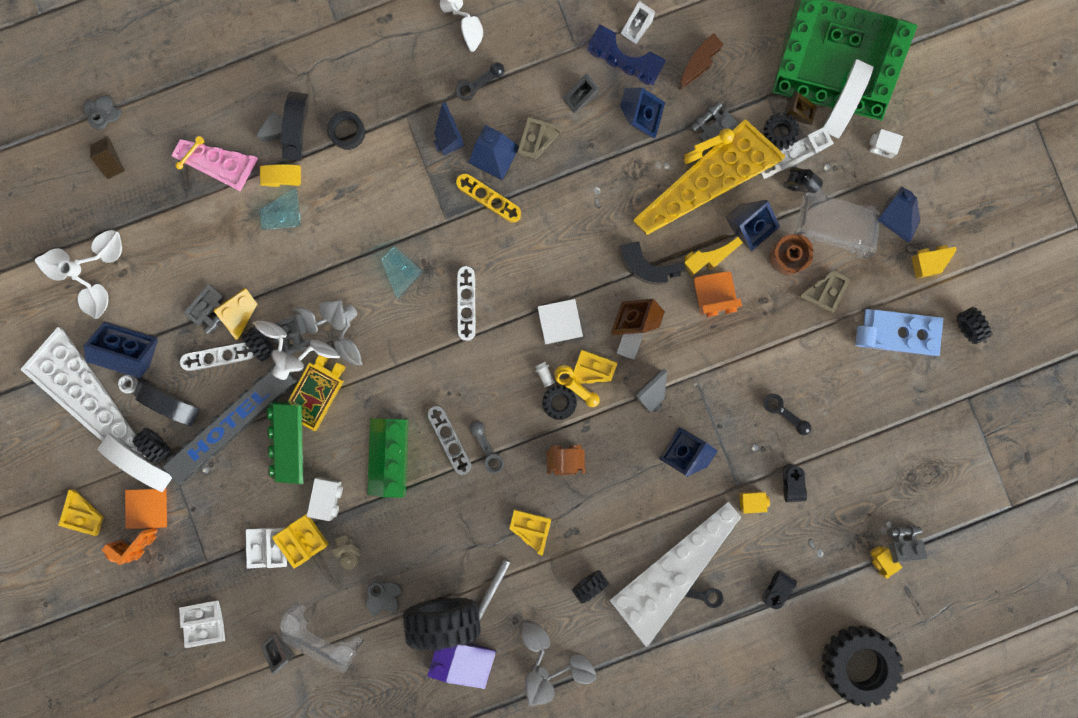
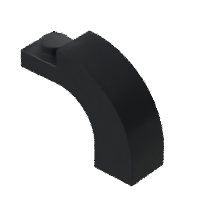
[281,91,309,161]
[619,241,685,285]
[133,378,200,426]

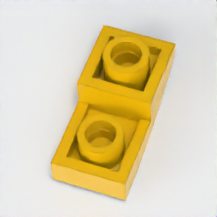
[260,165,301,187]

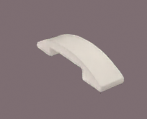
[822,59,874,139]
[761,127,834,179]
[97,433,172,492]

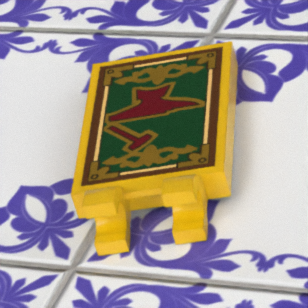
[288,355,346,431]

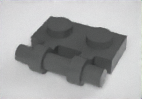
[690,101,739,150]
[183,284,225,334]
[273,314,310,355]
[887,525,928,563]

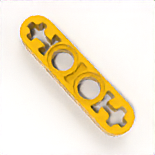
[456,174,521,223]

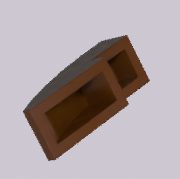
[678,33,723,91]

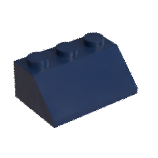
[83,322,158,379]

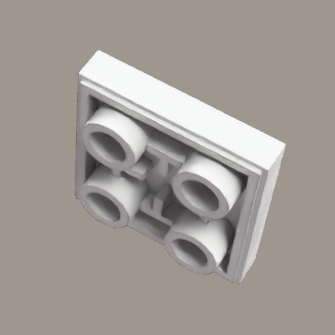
[538,299,583,345]

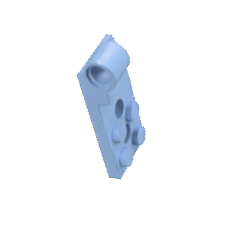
[855,309,943,356]

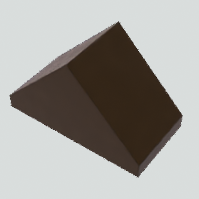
[785,92,817,125]
[90,137,125,179]

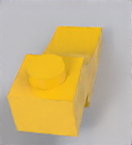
[683,237,743,276]

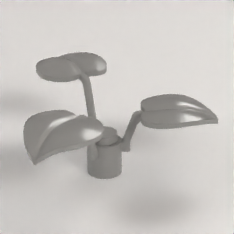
[293,300,363,365]
[521,622,597,706]

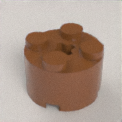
[769,234,813,276]
[546,445,586,475]

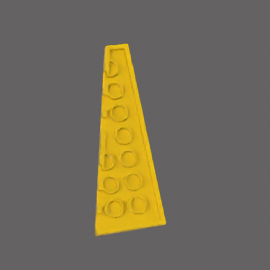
[633,119,785,235]

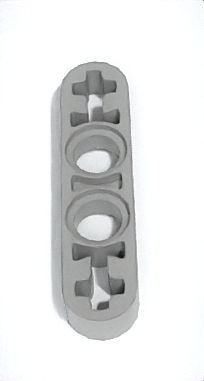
[428,406,472,475]

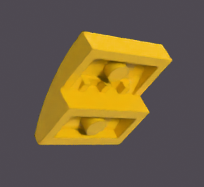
[272,513,329,569]

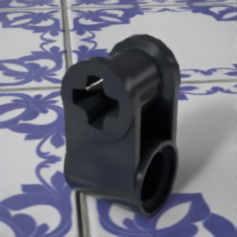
[783,167,823,193]
[782,464,807,503]
[763,570,797,609]

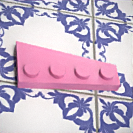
[171,139,258,192]

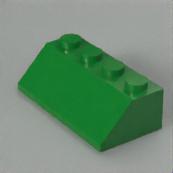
[267,401,303,484]
[367,418,409,498]

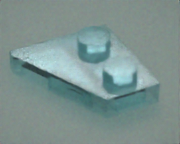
[260,189,301,230]
[381,246,423,299]

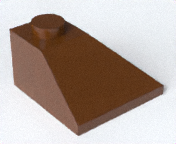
[611,299,665,335]

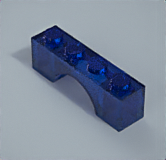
[588,24,666,86]

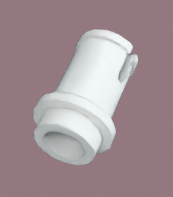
[535,362,556,388]

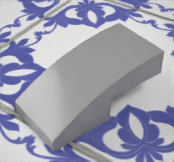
[616,333,644,360]

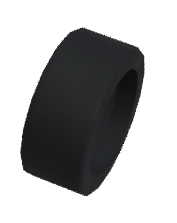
[327,111,365,150]

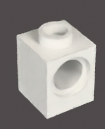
[869,129,903,159]

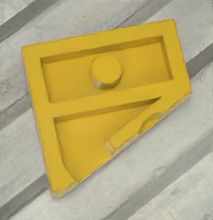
[574,349,618,384]

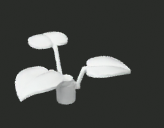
[440,0,483,52]
[35,230,122,319]
[253,321,340,380]

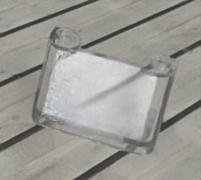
[794,191,881,259]
[280,603,364,673]

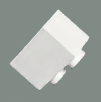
[307,477,343,521]

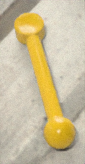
[175,136,204,169]

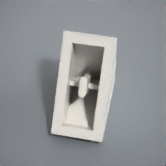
[621,1,655,44]

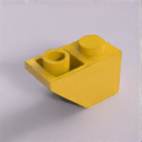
[911,245,957,279]

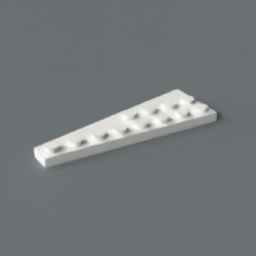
[20,327,147,459]
[610,502,741,647]

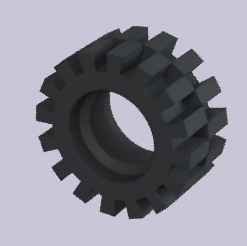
[764,112,799,150]
[957,307,992,345]
[241,325,275,362]
[542,385,577,420]
[132,428,170,463]
[572,570,609,604]

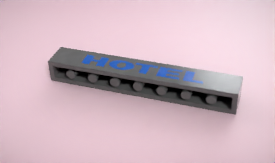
[163,364,299,484]

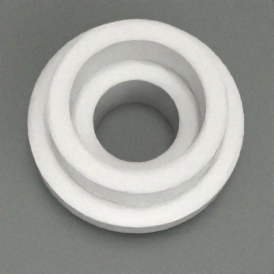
[118,375,138,393]

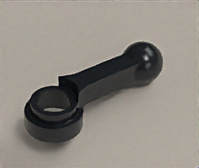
[456,62,505,101]
[763,394,812,435]
[684,588,724,608]

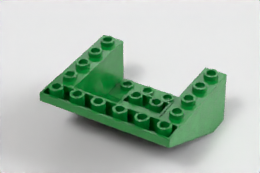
[771,0,918,121]

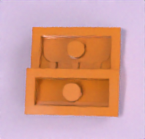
[125,488,167,529]

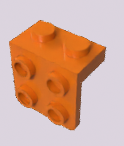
[694,271,742,317]
[101,528,158,565]

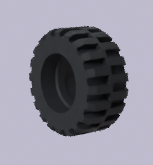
[403,598,481,650]
[822,625,904,707]

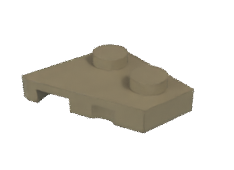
[518,117,563,160]
[799,271,850,314]

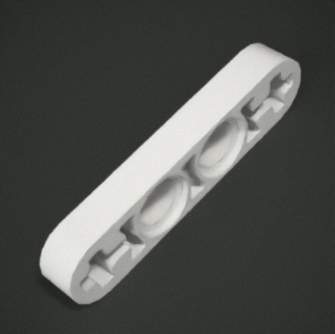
[457,266,476,341]
[180,343,255,371]

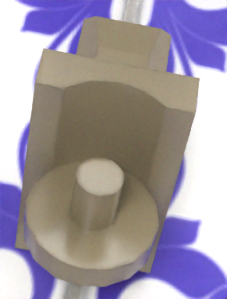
[333,536,362,570]

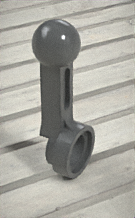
[470,421,504,474]

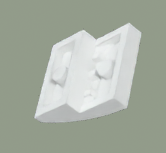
[246,527,287,569]
[179,601,225,648]

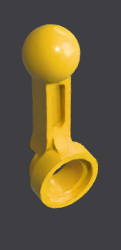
[683,128,734,165]
[554,365,600,407]

